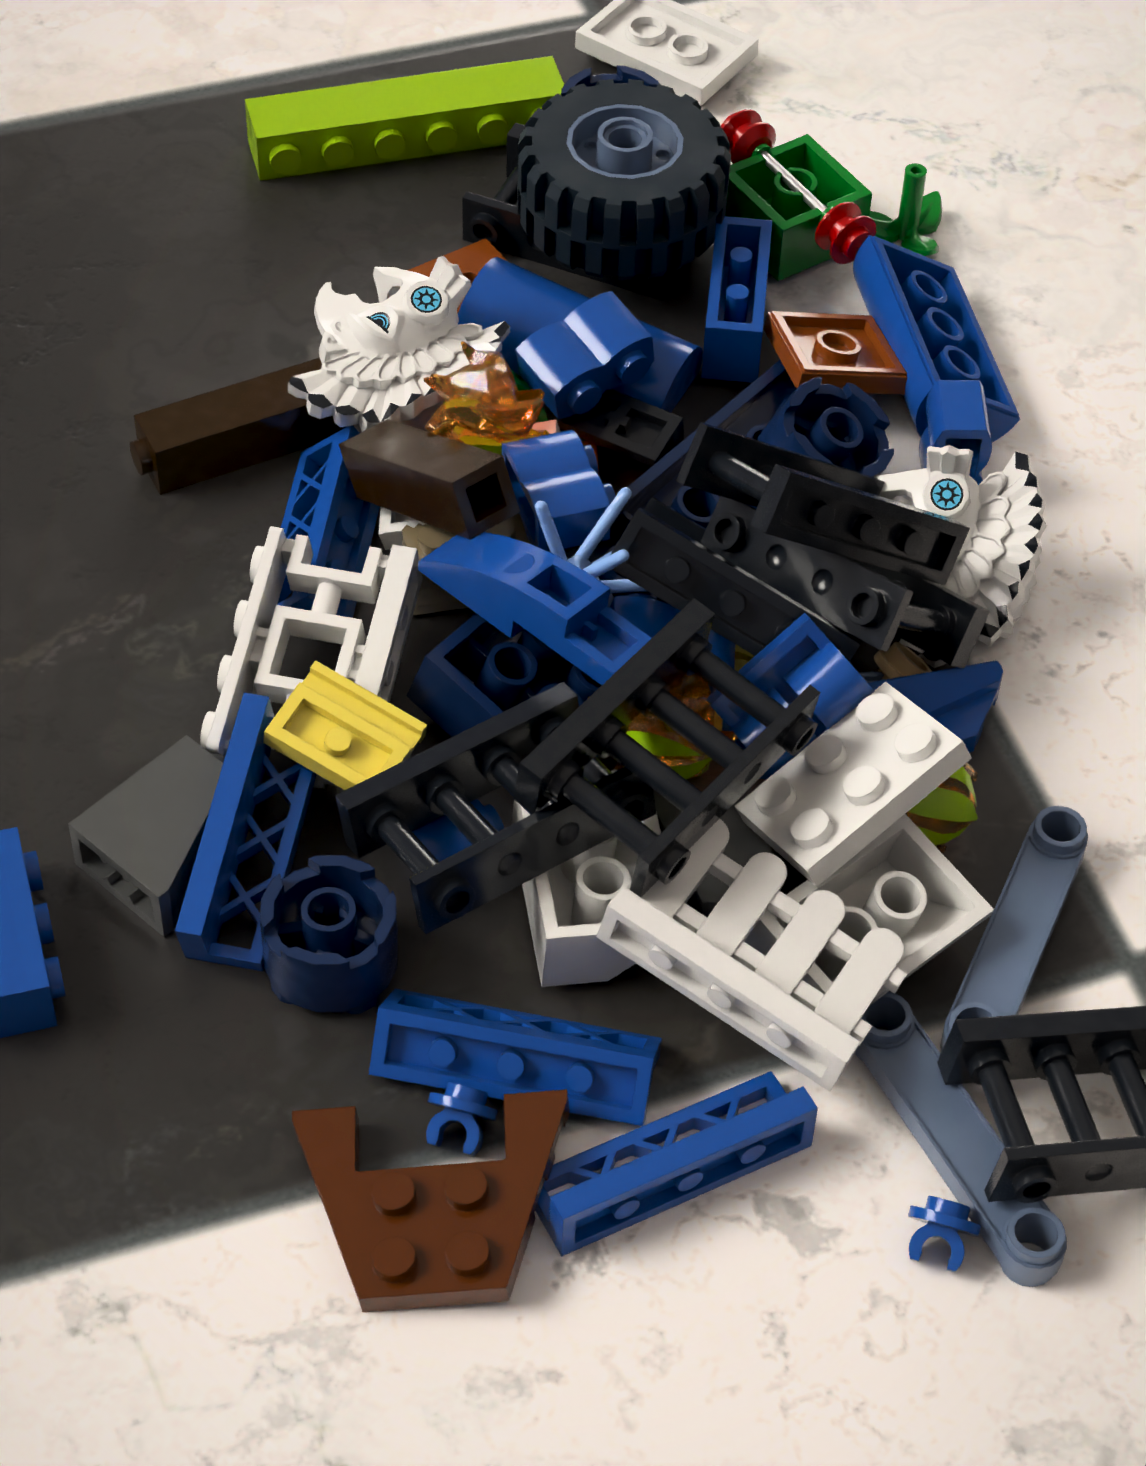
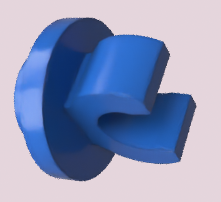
[426,1082,498,1156]
[908,1196,981,1272]

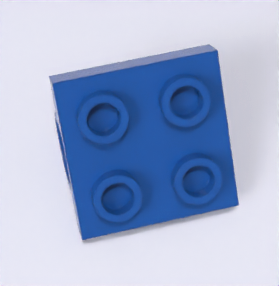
[706,613,875,775]

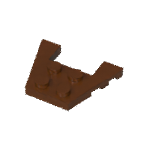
[292,1089,570,1312]

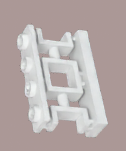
[200,526,423,794]

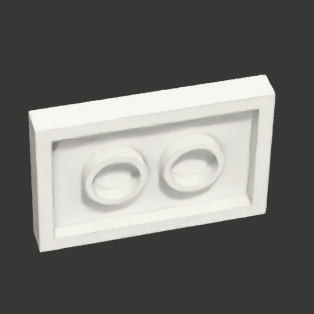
[575,0,759,106]
[734,681,972,887]

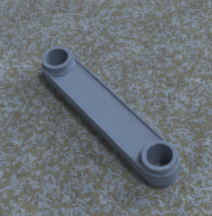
[940,806,1088,1052]
[855,992,1067,1287]

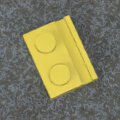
[263,660,427,790]

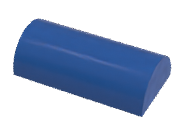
[853,235,1020,442]
[458,257,703,413]

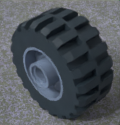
[517,79,731,280]

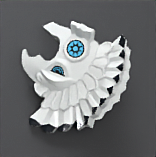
[288,256,510,437]
[875,445,1047,668]

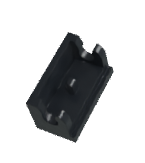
[552,389,684,468]

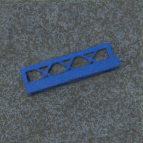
[277,425,380,618]
[175,692,317,971]
[368,989,662,1126]
[535,1071,818,1257]

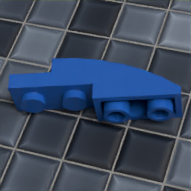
[418,532,651,685]

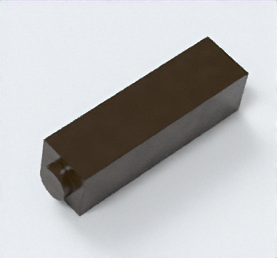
[129,358,354,495]
[339,419,520,539]

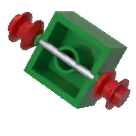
[721,109,876,281]

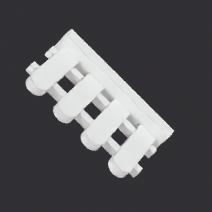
[596,819,907,1092]

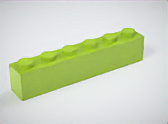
[245,56,564,181]

